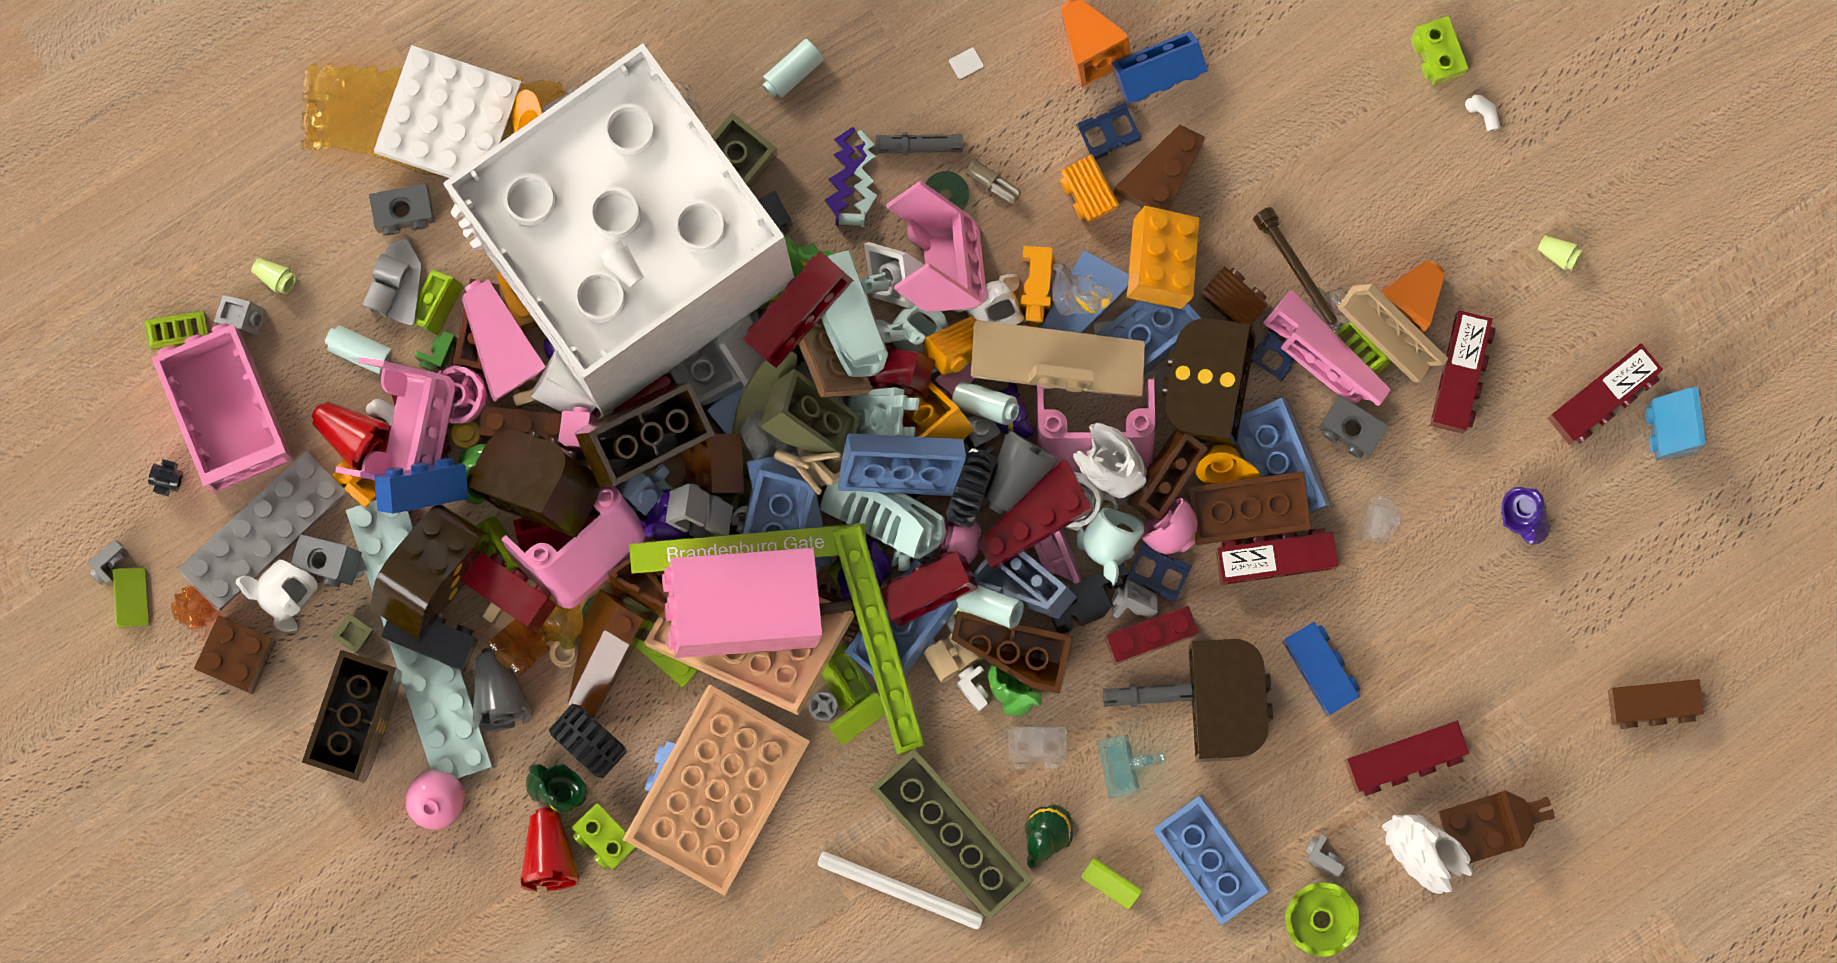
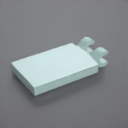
[847,387,919,437]

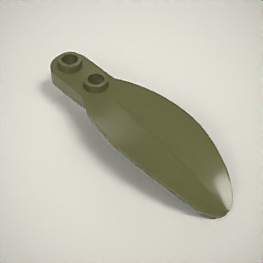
[726,351,797,514]

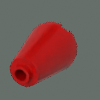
[312,402,391,471]
[520,808,580,892]

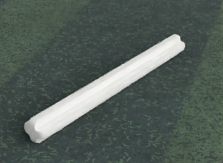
[818,852,984,929]

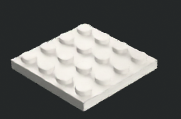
[374,45,521,178]

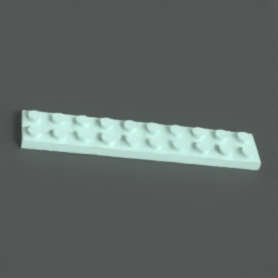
[346,500,493,779]

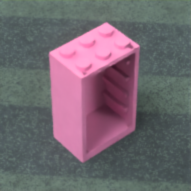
[152,323,294,493]
[662,548,822,658]

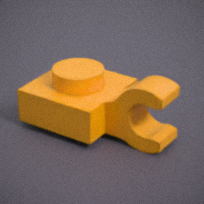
[332,460,376,508]

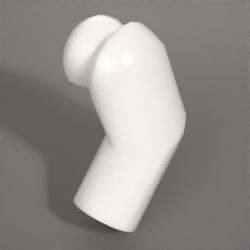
[1465,94,1501,132]
[366,399,395,434]

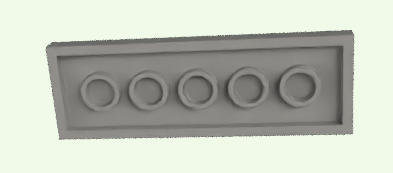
[178,451,347,612]

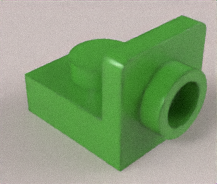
[414,331,457,372]

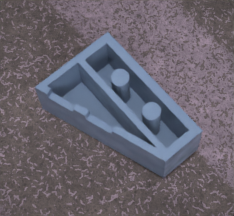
[973,552,1077,619]

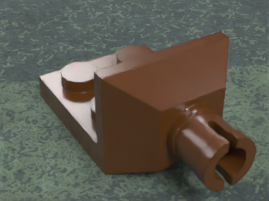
[1438,790,1555,863]

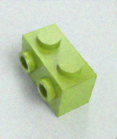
[1411,16,1468,86]
[572,803,637,871]

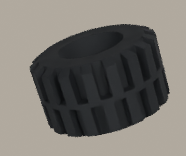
[549,703,627,779]

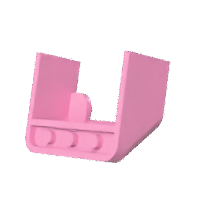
[887,181,987,312]
[335,357,455,480]
[1036,379,1155,473]
[502,464,649,608]

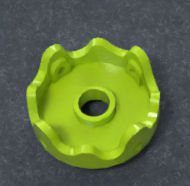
[1285,883,1359,957]

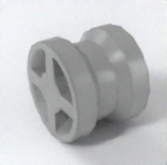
[809,691,838,722]

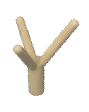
[774,449,841,495]

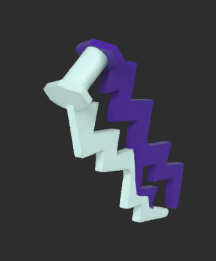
[824,127,877,227]

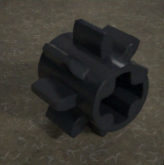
[148,459,183,497]

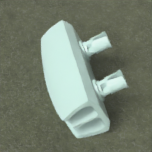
[821,250,907,377]
[820,482,945,571]

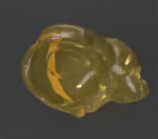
[538,598,584,650]

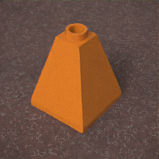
[1061,0,1131,88]
[1381,260,1445,334]

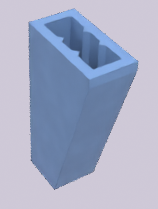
[1041,250,1129,333]

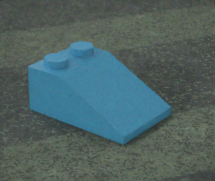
[1645,386,1706,460]

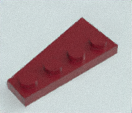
[978,458,1094,569]

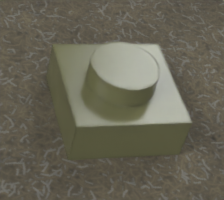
[332,613,374,655]

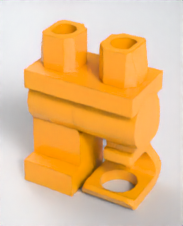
[1020,246,1056,327]

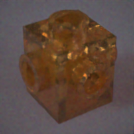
[171,586,216,629]

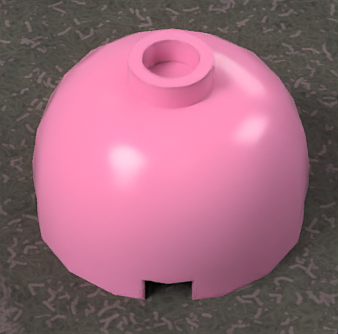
[438,365,488,425]
[1141,497,1198,554]
[934,509,982,564]
[406,769,465,830]

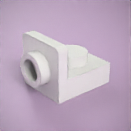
[957,665,989,713]

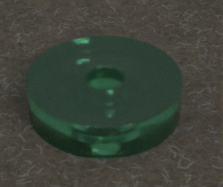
[925,171,969,210]

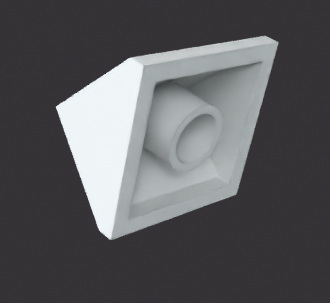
[864,242,924,308]
[530,350,596,413]

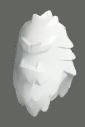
[1073,423,1147,498]
[1382,814,1473,894]

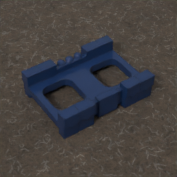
[1076,103,1141,160]
[1252,329,1295,382]
[1126,543,1192,603]

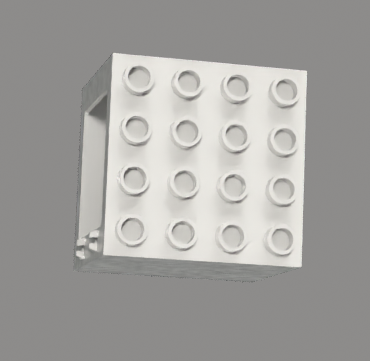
[443,43,794,416]

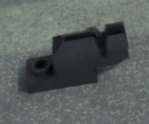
[1050,563,1129,634]

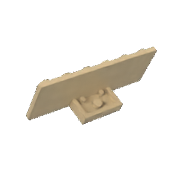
[971,320,1145,398]

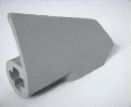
[362,238,422,326]

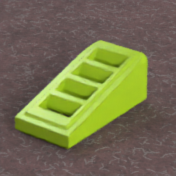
[144,311,209,352]
[1334,319,1390,376]

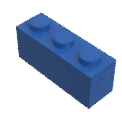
[1111,31,1208,103]
[374,458,469,514]
[1282,621,1360,716]

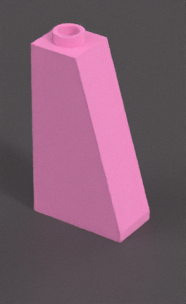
[462,279,546,402]

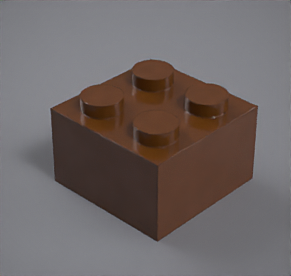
[682,434,744,498]
[194,615,277,695]

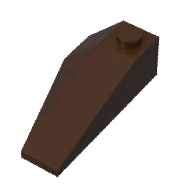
[568,589,651,718]
[951,611,1073,694]

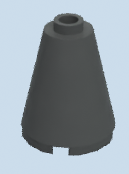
[984,430,1058,514]
[473,647,531,731]

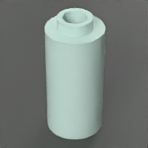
[763,39,825,98]
[325,325,393,375]
[952,381,1019,425]
[957,585,1024,629]

